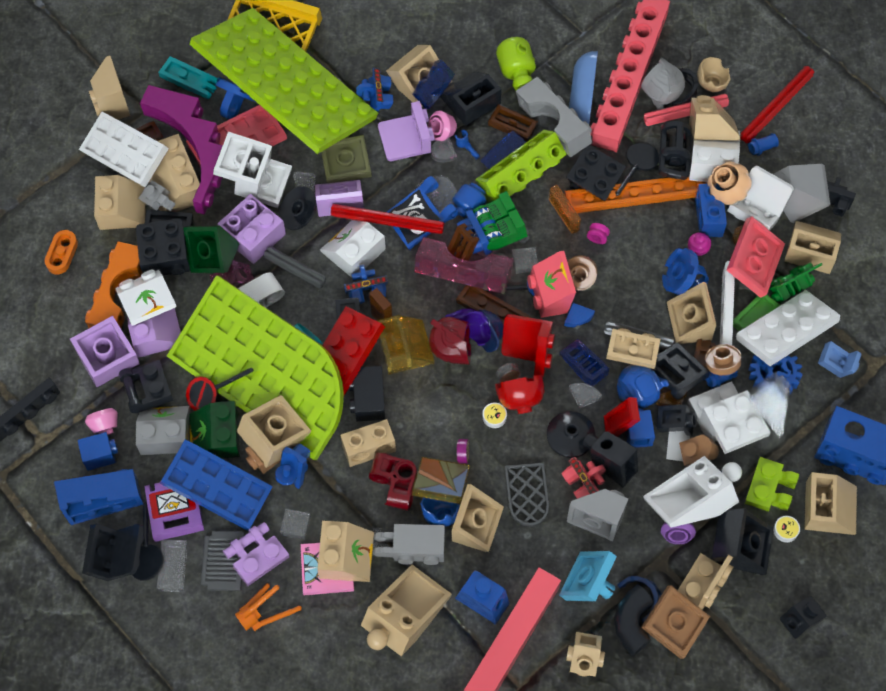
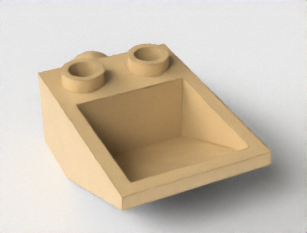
[361,565,452,656]

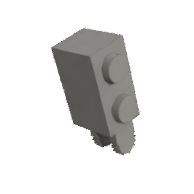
[373,524,445,565]

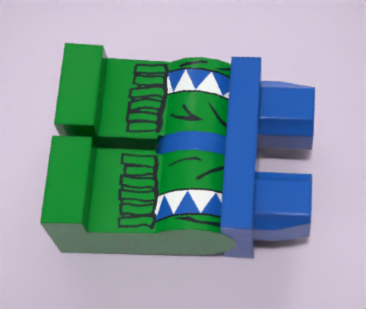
[457,191,528,255]

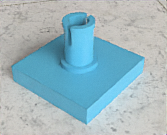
[559,551,617,601]

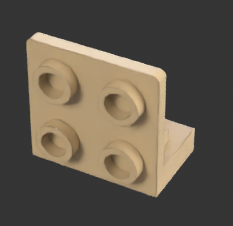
[606,328,661,369]
[678,553,733,610]

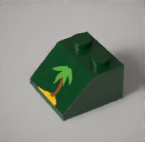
[189,401,240,459]

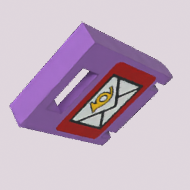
[144,482,204,542]

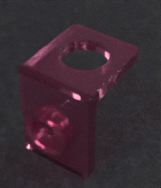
[210,261,254,285]

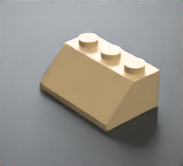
[148,134,200,212]

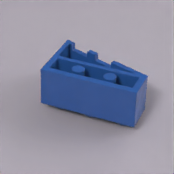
[54,469,143,525]

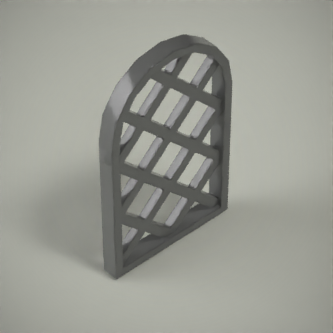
[504,463,549,527]

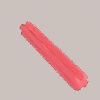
[643,94,729,126]

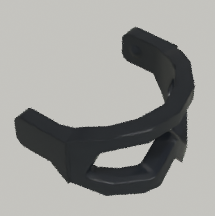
[672,68,698,106]

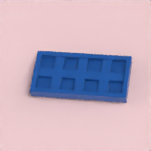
[160,439,273,531]

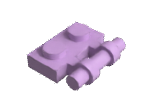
[223,522,289,586]

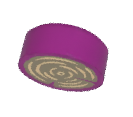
[457,439,469,464]

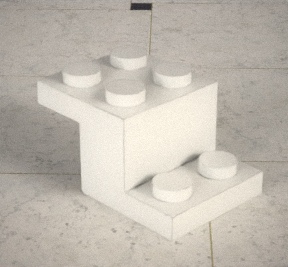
[213,132,292,208]
[687,381,771,454]

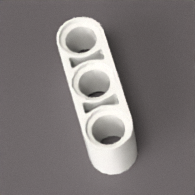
[238,272,285,307]

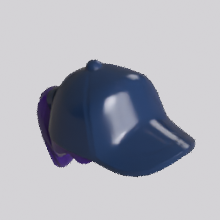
[445,309,504,352]

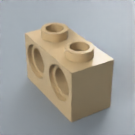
[340,419,396,467]

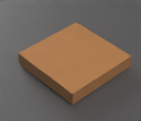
[641,585,710,659]

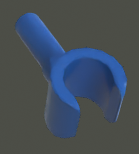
[455,130,480,159]

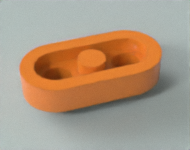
[45,230,78,275]

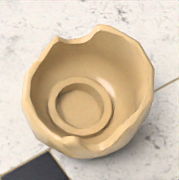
[697,57,731,92]

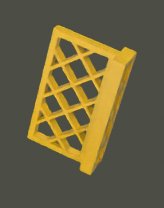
[227,0,322,52]

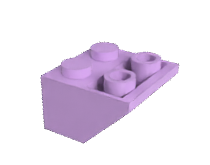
[218,194,286,264]

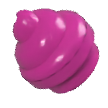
[688,233,711,256]

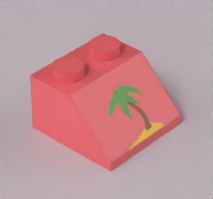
[527,251,576,318]

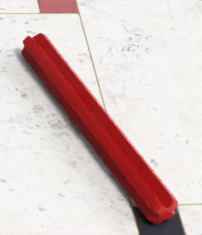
[740,66,814,143]
[331,204,444,234]

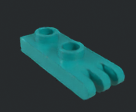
[158,56,218,99]

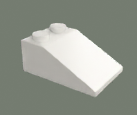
[689,131,740,182]

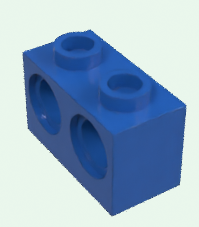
[695,183,727,237]

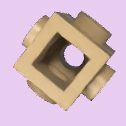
[566,632,605,677]

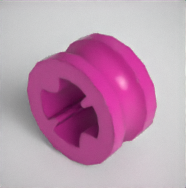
[587,223,610,244]

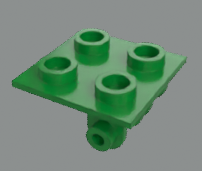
[768,262,822,303]

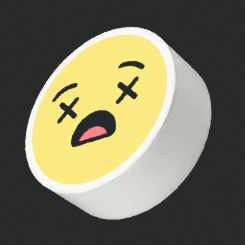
[483,403,507,428]
[773,516,800,542]

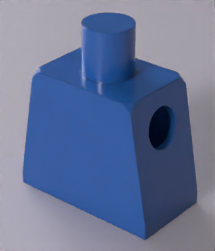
[455,570,510,625]

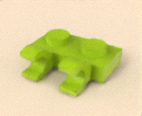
[745,457,799,512]

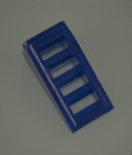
[559,339,610,388]

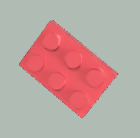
[727,216,785,298]

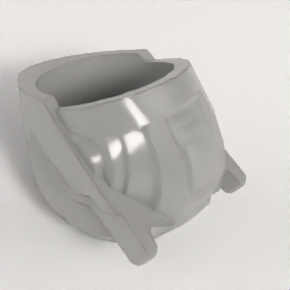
[641,58,685,110]

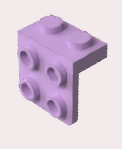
[378,101,434,161]

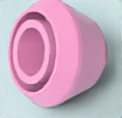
[428,111,457,142]
[85,408,118,435]

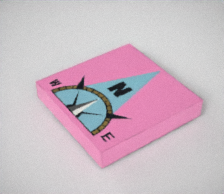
[301,543,354,595]

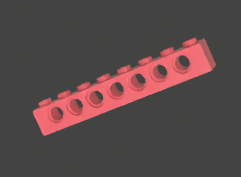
[591,0,670,153]

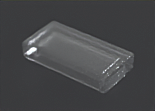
[157,540,188,592]

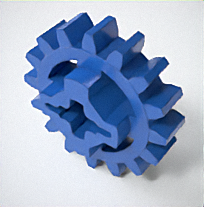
[748,355,802,398]

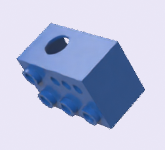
[814,406,886,486]

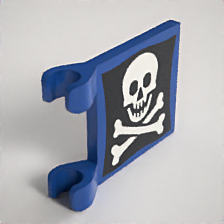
[387,176,459,250]

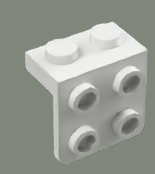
[727,166,794,231]

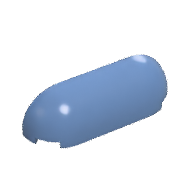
[569,51,598,124]

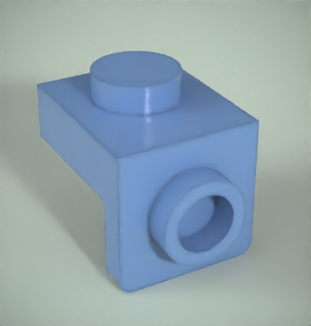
[818,341,861,378]

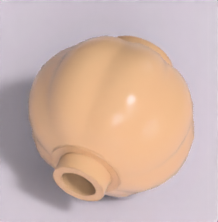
[707,161,752,205]

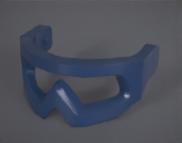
[617,576,662,624]

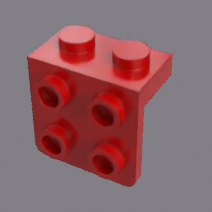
[501,314,555,377]

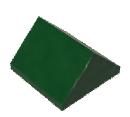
[183,225,240,273]

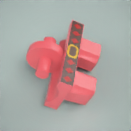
[561,457,606,499]

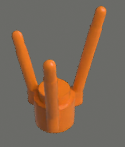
[235,583,302,631]

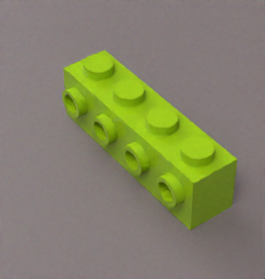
[475,130,567,203]

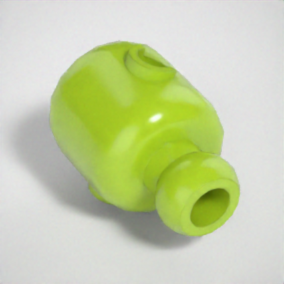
[496,37,536,90]

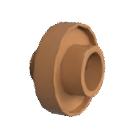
[567,255,598,291]
[705,344,741,375]

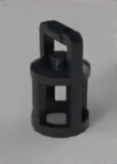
[658,121,692,180]

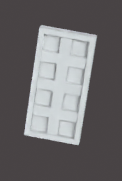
[79,112,169,187]
[736,290,840,366]

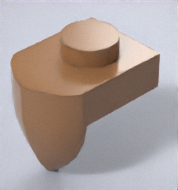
[679,435,719,467]

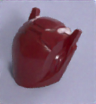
[429,317,471,365]

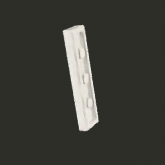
[720,261,735,345]

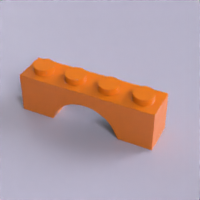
[85,241,142,329]

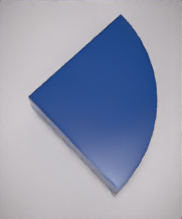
[564,303,595,328]

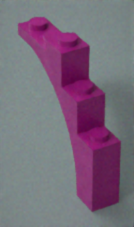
[140,85,223,215]

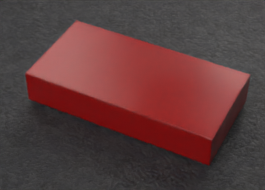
[603,397,640,437]

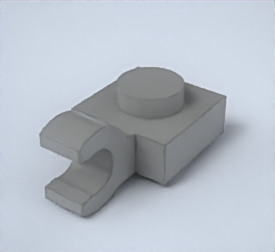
[138,180,175,211]

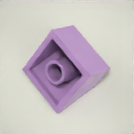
[70,316,139,387]

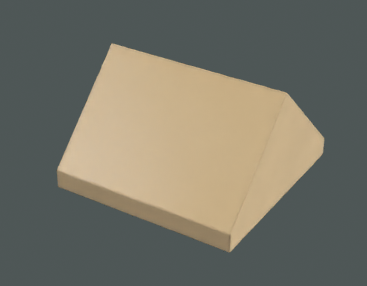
[667,282,716,344]
[452,484,504,552]

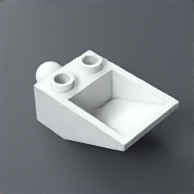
[643,456,742,528]

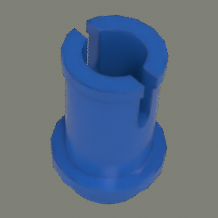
[748,133,779,156]
[705,371,738,388]

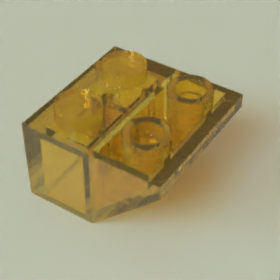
[377,315,435,375]

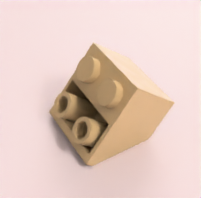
[784,221,841,274]
[805,472,857,535]

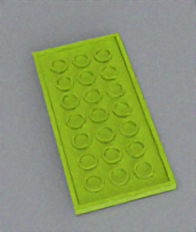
[190,8,378,154]

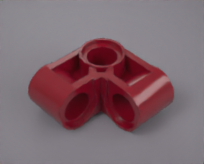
[369,453,418,511]

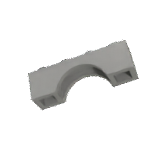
[516,77,592,157]

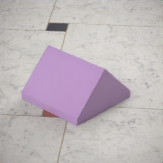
[315,180,364,217]

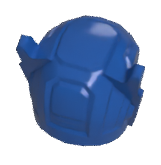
[617,364,669,409]

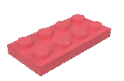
[186,105,287,167]

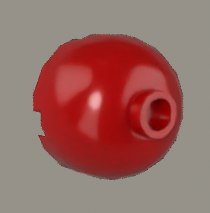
[495,375,545,414]

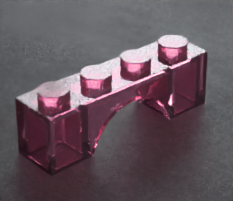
[414,237,513,294]

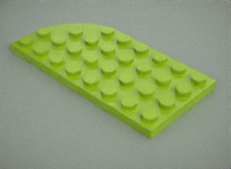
[167,275,344,460]

